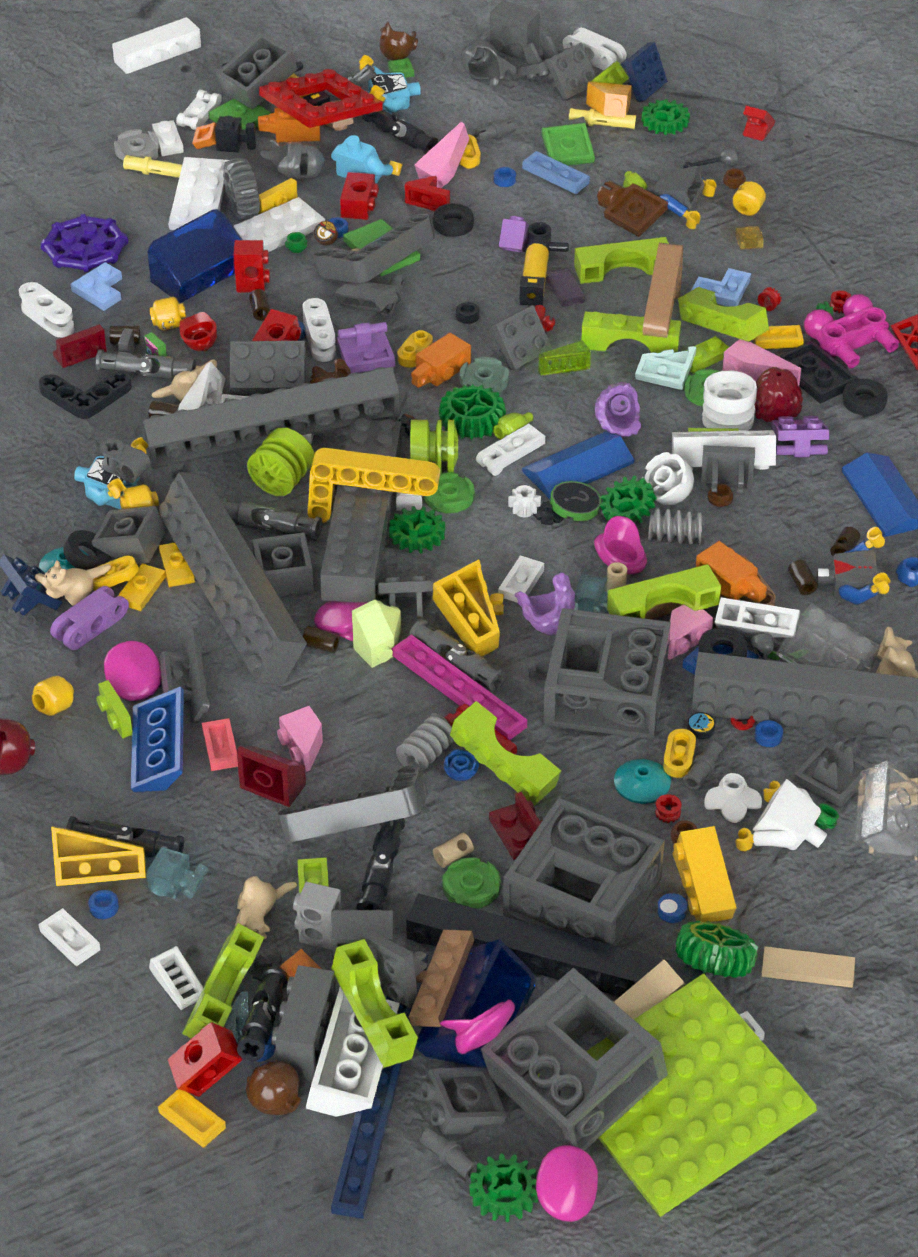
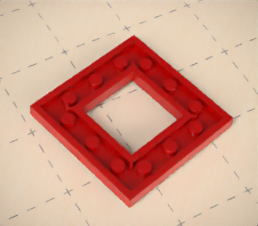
[259,69,383,128]

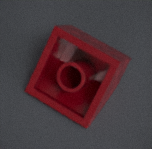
[237,746,306,807]

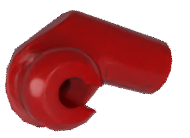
[535,305,556,332]

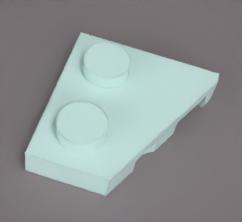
[635,346,696,390]

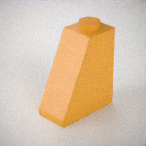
[586,81,632,118]

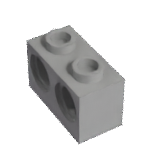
[293,882,341,950]

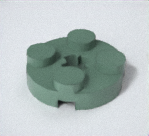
[460,357,509,396]

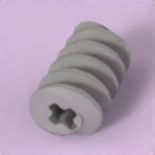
[648,508,703,545]
[396,713,454,770]

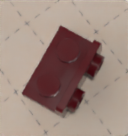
[53,324,107,368]
[489,791,543,860]

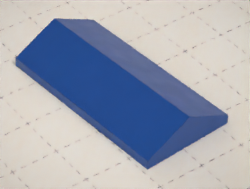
[522,431,634,499]
[842,453,918,537]
[131,686,184,792]

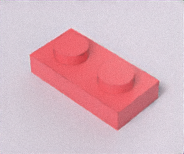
[202,718,238,771]

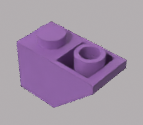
[499,216,529,253]

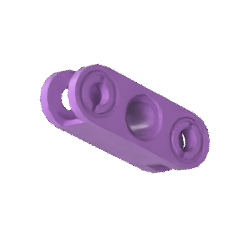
[50,586,129,650]

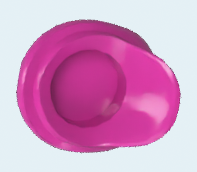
[594,516,647,575]
[314,601,368,641]
[104,641,162,701]
[440,1000,515,1054]
[536,1145,598,1222]

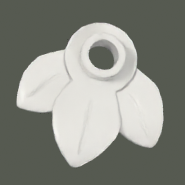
[704,773,762,823]

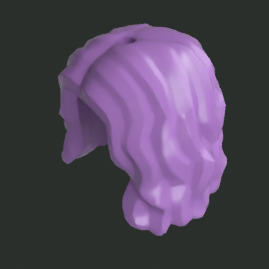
[595,382,641,437]
[515,572,575,636]

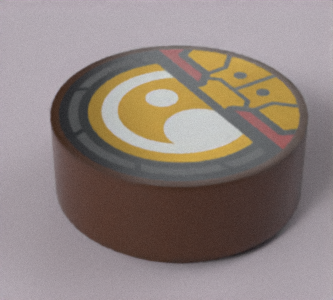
[314,221,338,246]

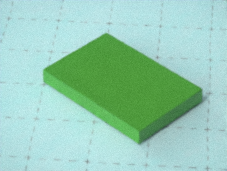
[343,219,420,277]

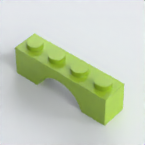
[574,237,669,284]
[678,287,769,342]
[581,311,681,353]
[607,564,721,619]
[450,701,561,806]
[182,923,264,1039]
[331,939,418,1068]

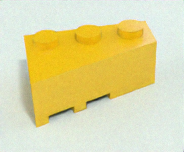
[433,560,500,656]
[51,826,147,886]
[672,826,736,922]

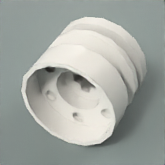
[702,371,757,431]

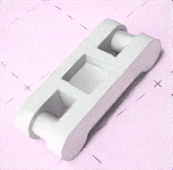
[176,90,222,130]

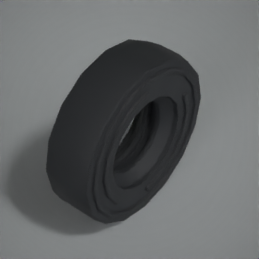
[433,203,474,237]
[843,379,888,416]
[63,530,111,570]
[698,628,748,658]

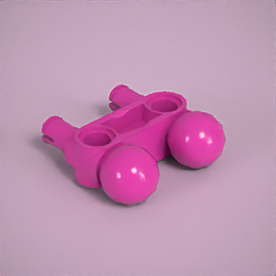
[804,294,900,368]

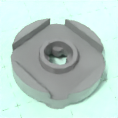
[114,129,159,160]

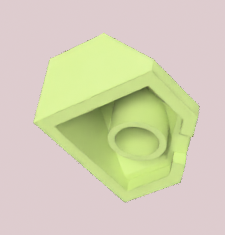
[352,599,401,668]

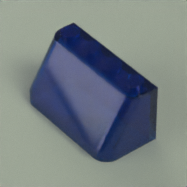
[148,209,243,303]
[415,939,535,1068]

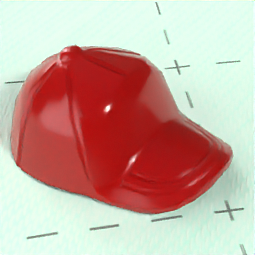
[179,312,217,351]

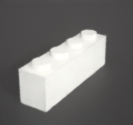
[112,17,201,74]
[672,430,776,470]

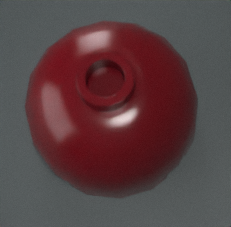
[0,718,35,775]

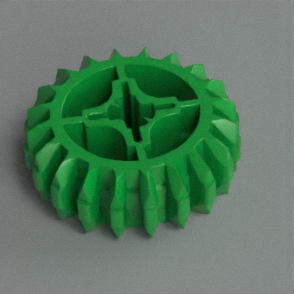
[439,384,506,441]
[675,921,758,978]

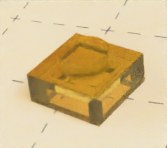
[735,226,764,250]

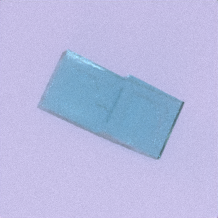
[225,992,249,1046]

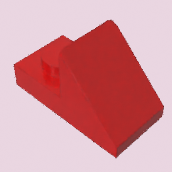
[743,106,775,141]
[405,176,450,211]

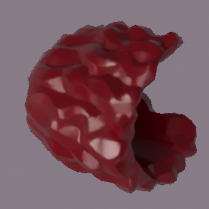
[754,367,803,423]

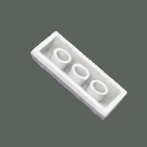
[306,987,399,1117]

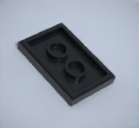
[779,341,858,404]

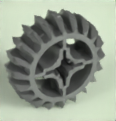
[223,158,260,220]

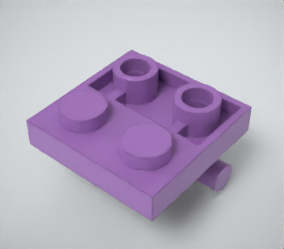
[336,322,395,373]
[772,416,829,458]

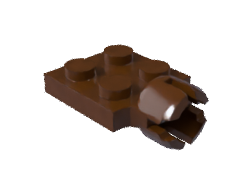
[597,181,668,237]

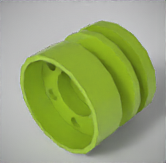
[410,420,458,473]
[247,428,315,496]

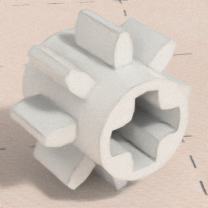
[508,485,541,517]

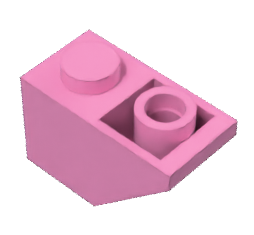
[668,605,713,660]
[277,706,323,773]

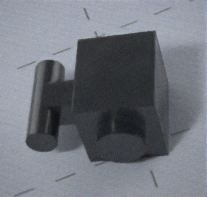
[215,116,256,153]

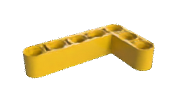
[308,448,441,523]

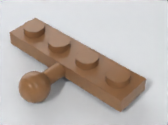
[409,930,474,1027]

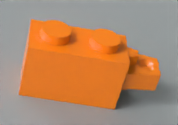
[258,106,320,142]
[411,332,471,388]
[696,541,767,603]

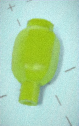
[623,171,648,190]
[493,412,533,440]

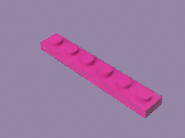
[392,634,528,740]

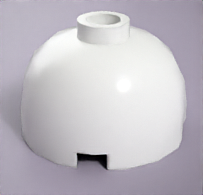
[642,452,694,505]

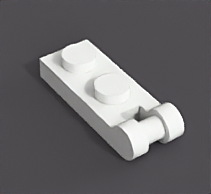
[476,424,546,476]

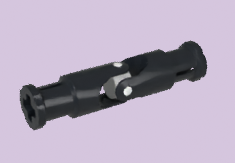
[362,110,438,154]
[66,816,184,861]
[356,818,405,910]
[237,966,288,1061]

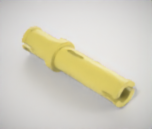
[569,108,636,130]
[123,155,182,178]

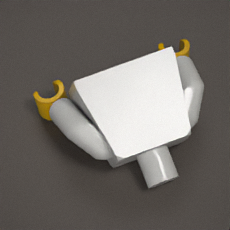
[735,779,827,851]

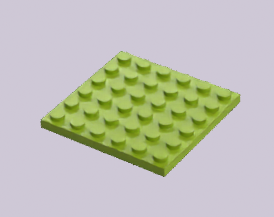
[586,974,817,1217]

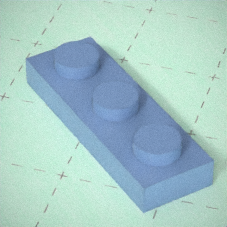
[522,151,590,194]

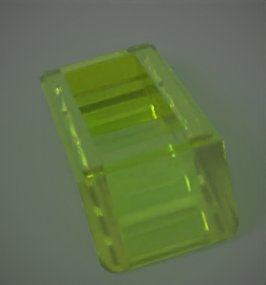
[538,340,591,375]

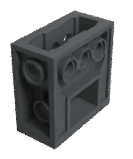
[543,608,671,740]
[503,798,664,946]
[481,968,668,1150]

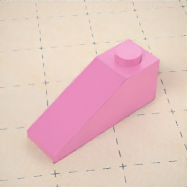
[415,122,469,188]
[722,339,801,386]

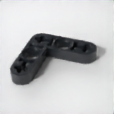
[39,371,132,419]

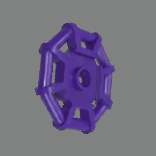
[41,214,129,272]

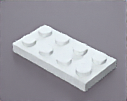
[168,157,229,233]
[223,197,325,252]

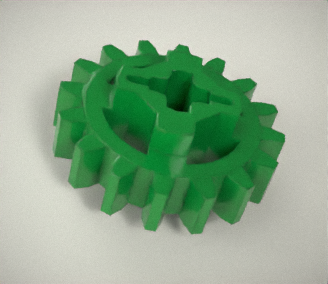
[642,99,690,135]
[600,476,657,523]
[389,506,445,554]
[469,1153,539,1222]

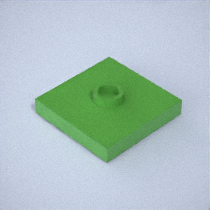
[209,99,271,130]
[542,123,595,166]

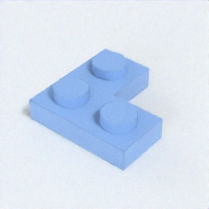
[71,262,122,311]
[691,268,751,307]

